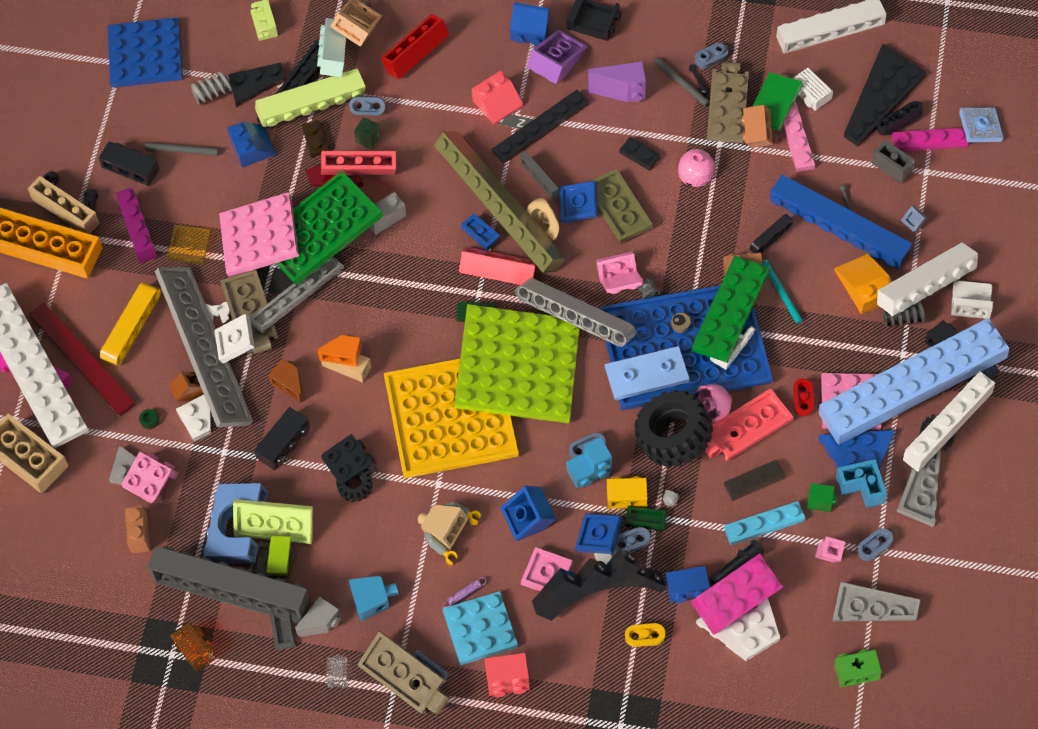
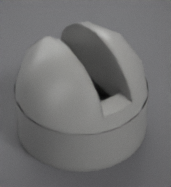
[663,490,680,507]

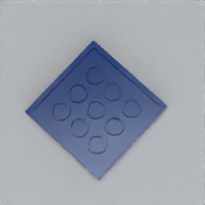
[108,17,183,88]

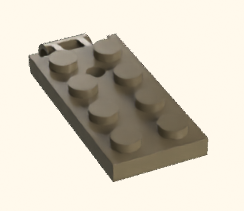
[707,61,749,143]
[220,270,278,354]
[357,631,450,715]

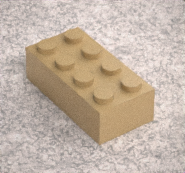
[0,413,68,494]

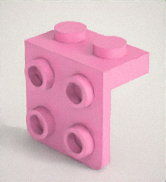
[596,251,644,294]
[122,452,179,503]

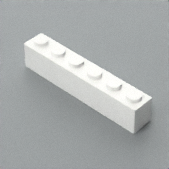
[776,0,886,54]
[877,242,978,316]
[903,371,995,472]

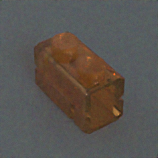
[170,622,215,672]

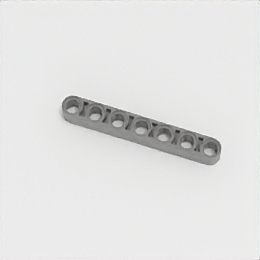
[516,278,636,347]

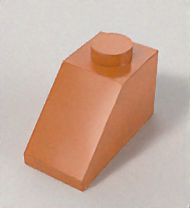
[318,335,362,367]

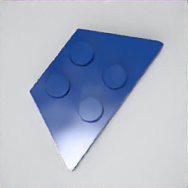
[818,430,894,470]

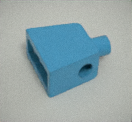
[349,576,399,621]

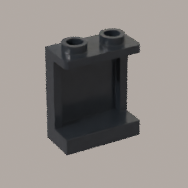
[567,0,622,41]

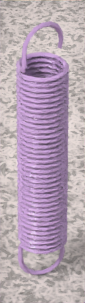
[442,577,486,608]

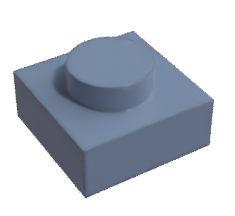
[901,206,928,232]

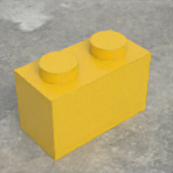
[607,476,647,509]

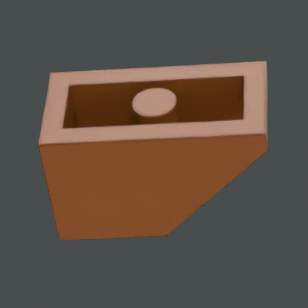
[268,358,303,403]
[169,371,204,401]

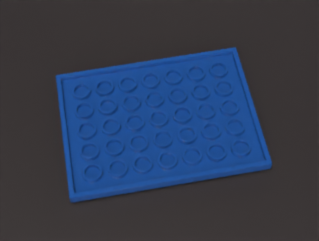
[598,285,773,411]

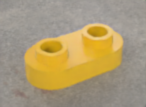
[625,623,665,647]

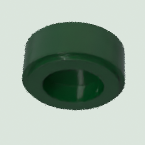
[139,409,159,429]

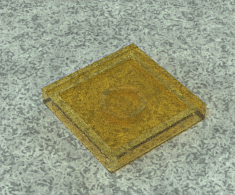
[167,225,212,265]

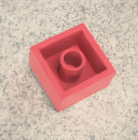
[484,653,530,697]

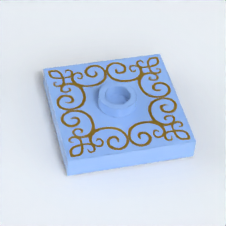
[959,108,1003,142]

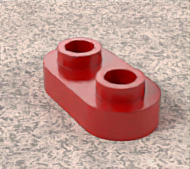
[793,378,814,417]

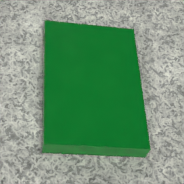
[752,72,803,131]

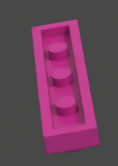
[892,128,968,151]

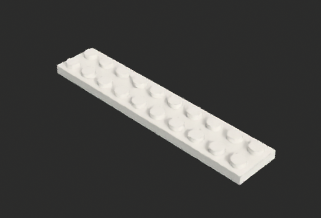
[0,283,88,449]

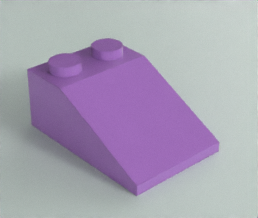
[526,29,588,84]
[588,61,646,102]

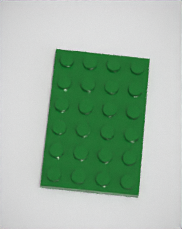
[276,171,384,285]

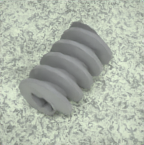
[191,71,232,105]

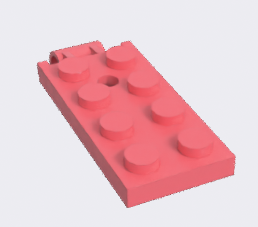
[705,388,794,461]

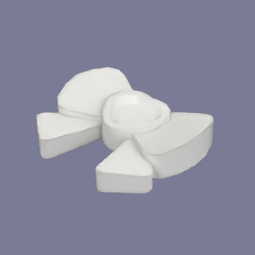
[205,302,230,324]

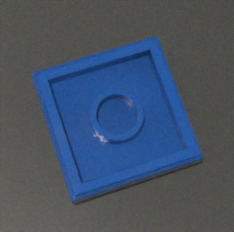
[560,181,598,223]
[575,513,623,555]

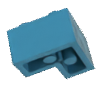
[566,437,612,489]
[836,459,887,508]

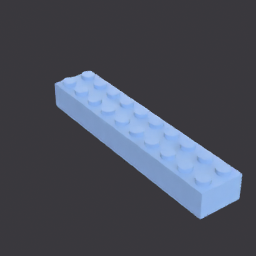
[819,318,1009,445]

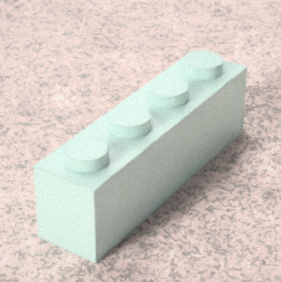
[317,18,346,77]

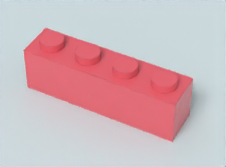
[321,151,396,175]

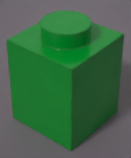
[807,483,837,512]

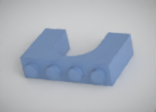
[203,483,268,564]

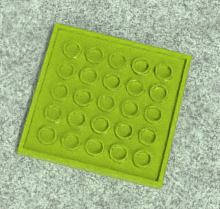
[454,304,579,423]

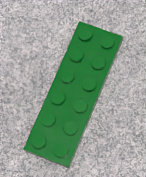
[692,255,770,363]

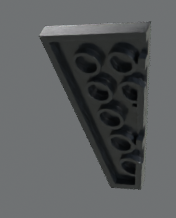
[844,44,926,146]

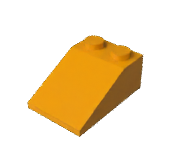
[834,254,893,314]

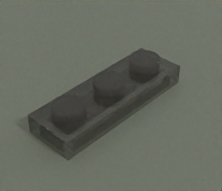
[724,459,786,501]

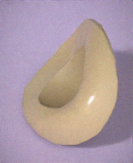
[526,198,559,242]

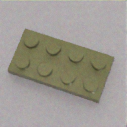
[589,169,653,244]

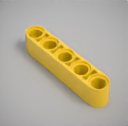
[100,282,161,365]

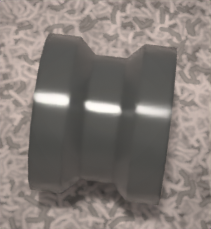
[637,278,661,299]

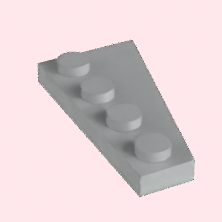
[896,449,941,527]
[832,582,920,622]

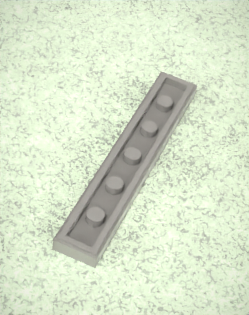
[250,256,344,334]

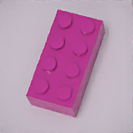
[690,554,783,635]

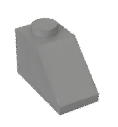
[295,597,341,637]

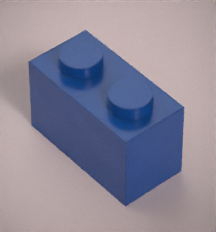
[665,566,710,603]

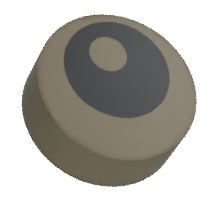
[671,313,691,333]

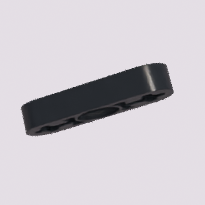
[876,101,924,136]
[749,214,794,253]

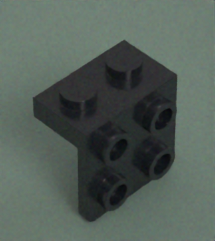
[321,434,377,485]

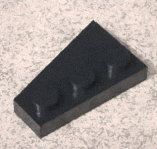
[228,62,285,107]

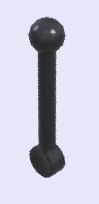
[689,64,708,95]

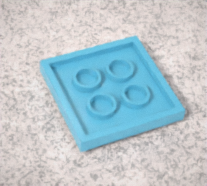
[442,591,518,665]

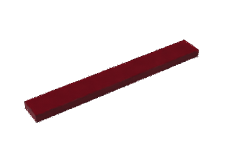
[29,302,135,416]

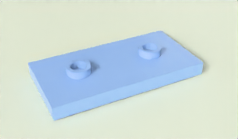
[605,346,690,400]

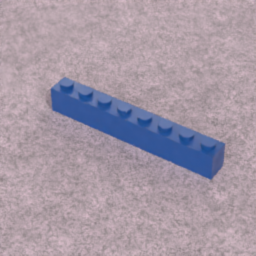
[770,175,912,269]

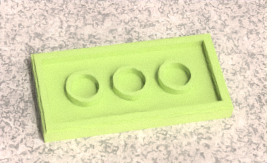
[233,499,313,544]

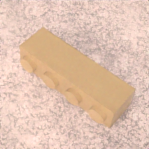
[28,176,100,234]

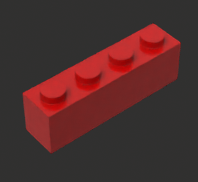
[381,14,450,79]

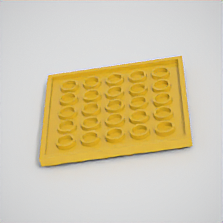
[384,359,519,479]

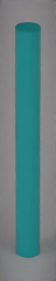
[762,260,803,324]

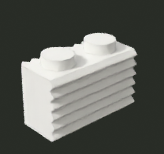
[793,67,833,111]

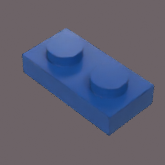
[461,213,500,251]

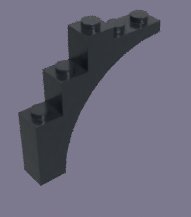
[532,548,666,621]

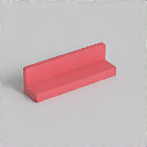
[459,247,537,285]

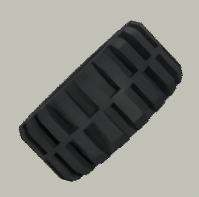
[634,390,713,467]

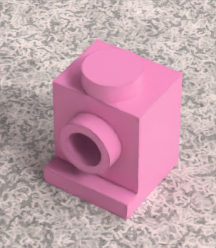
[815,536,845,563]

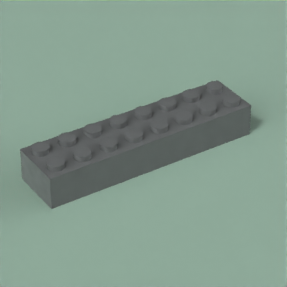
[147,546,311,624]

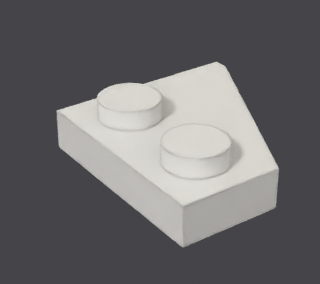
[176,395,211,442]

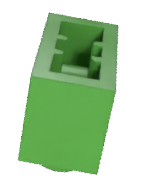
[834,649,882,688]

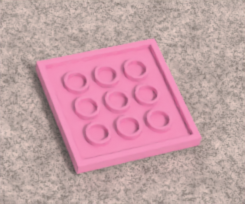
[219,192,299,277]

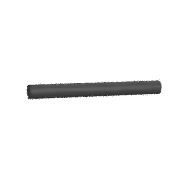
[654,57,710,107]
[145,142,219,156]

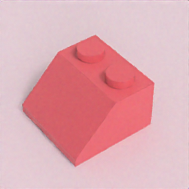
[472,70,523,125]

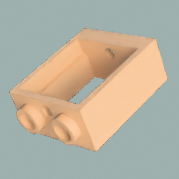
[330,0,382,47]

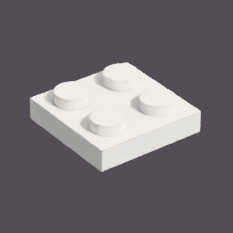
[215,314,254,364]

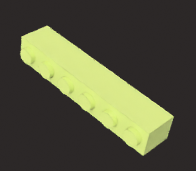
[255,68,366,127]

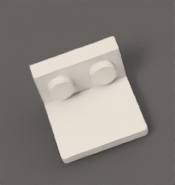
[951,280,993,319]

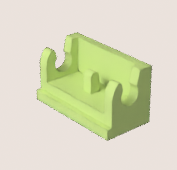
[250,0,278,41]

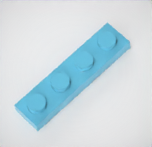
[724,501,805,546]

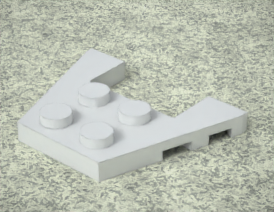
[696,598,780,661]

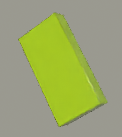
[267,536,292,576]

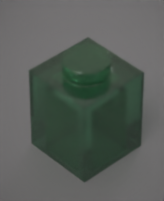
[354,117,381,150]

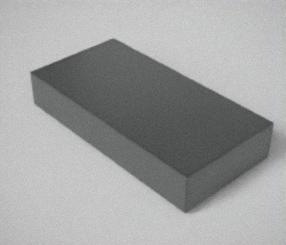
[270,611,296,651]

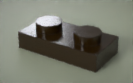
[302,120,328,158]

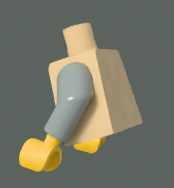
[418,502,481,565]

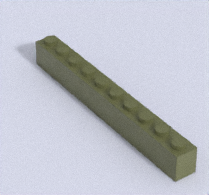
[434,132,566,273]

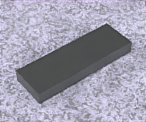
[520,151,559,201]

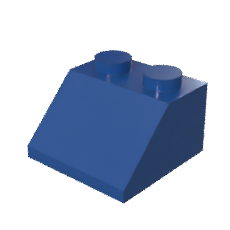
[510,2,550,46]
[227,122,276,168]
[500,486,556,541]

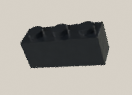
[98,141,160,186]
[254,407,310,470]

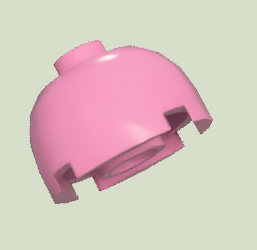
[678,149,715,187]
[697,384,732,423]

